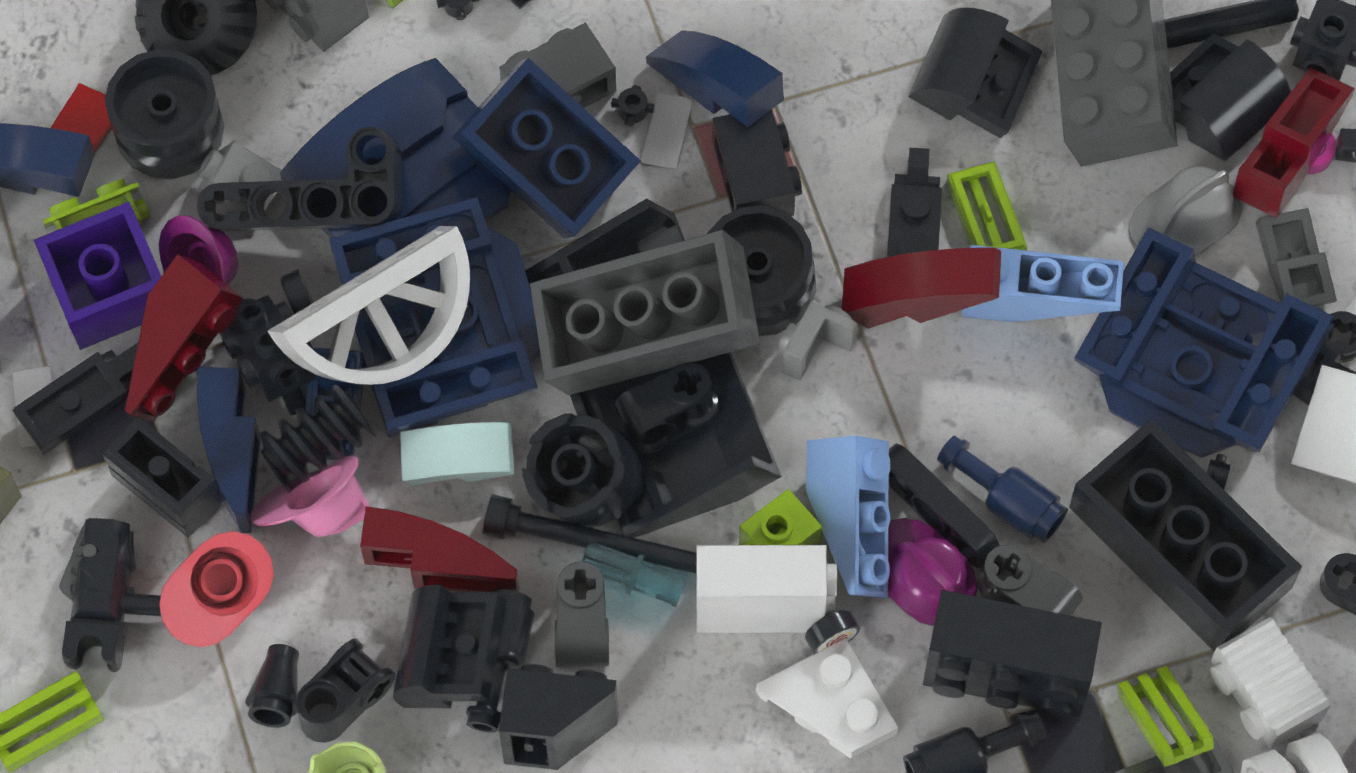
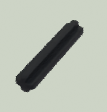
[1164,0,1299,48]

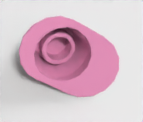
[250,455,370,537]

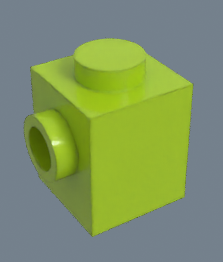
[739,488,822,545]

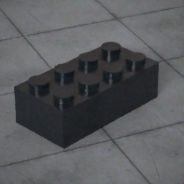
[1069,419,1302,652]

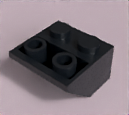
[499,664,619,770]

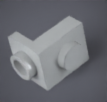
[196,141,282,212]
[778,301,857,381]

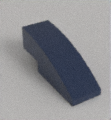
[646,30,784,127]
[0,123,95,197]
[197,367,261,533]

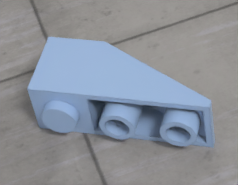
[962,245,1124,322]
[806,436,890,599]

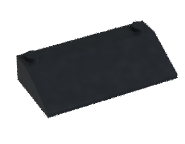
[525,198,782,538]

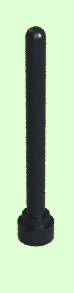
[482,494,697,574]

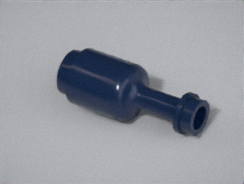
[937,435,1068,543]

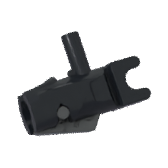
[59,518,161,672]

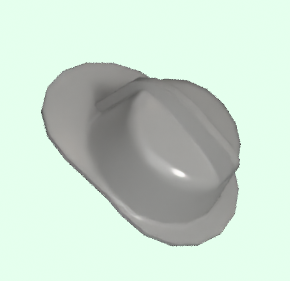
[1130,166,1242,257]

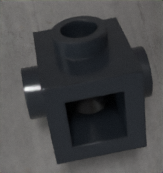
[1290,0,1356,81]

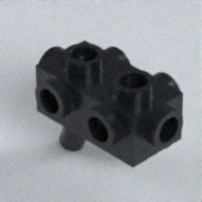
[219,294,316,415]

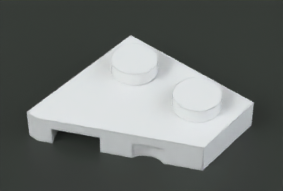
[756,638,898,759]

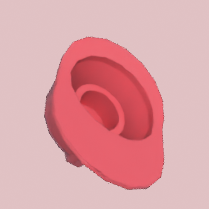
[159,531,274,647]

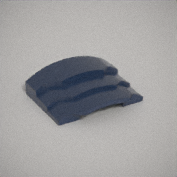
[280,58,510,239]
[329,197,540,438]
[1074,227,1334,458]

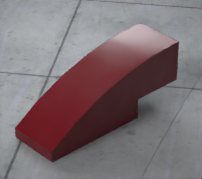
[1233,67,1355,218]
[842,247,1001,329]
[360,506,520,592]

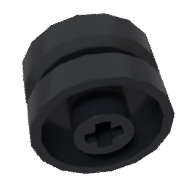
[105,49,225,179]
[707,205,817,336]

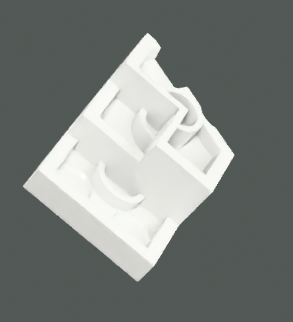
[1291,365,1356,485]

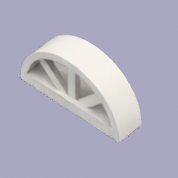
[268,226,470,385]

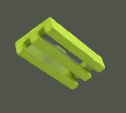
[946,161,1028,251]
[1118,666,1214,767]
[0,671,104,773]

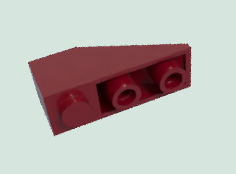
[125,254,244,422]

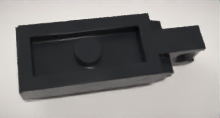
[887,147,942,257]
[12,343,138,455]

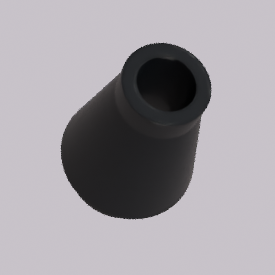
[245,644,299,728]

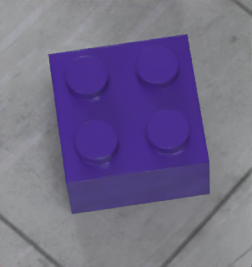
[34,202,161,350]

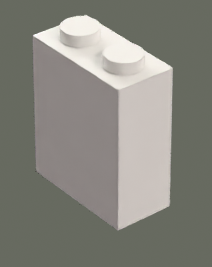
[696,545,837,633]

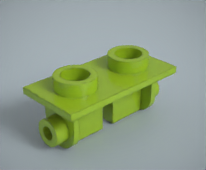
[42,178,151,230]

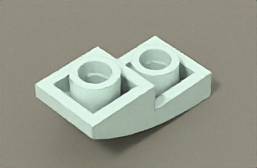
[400,422,514,486]

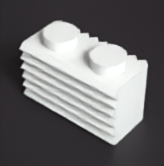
[1210,617,1331,750]

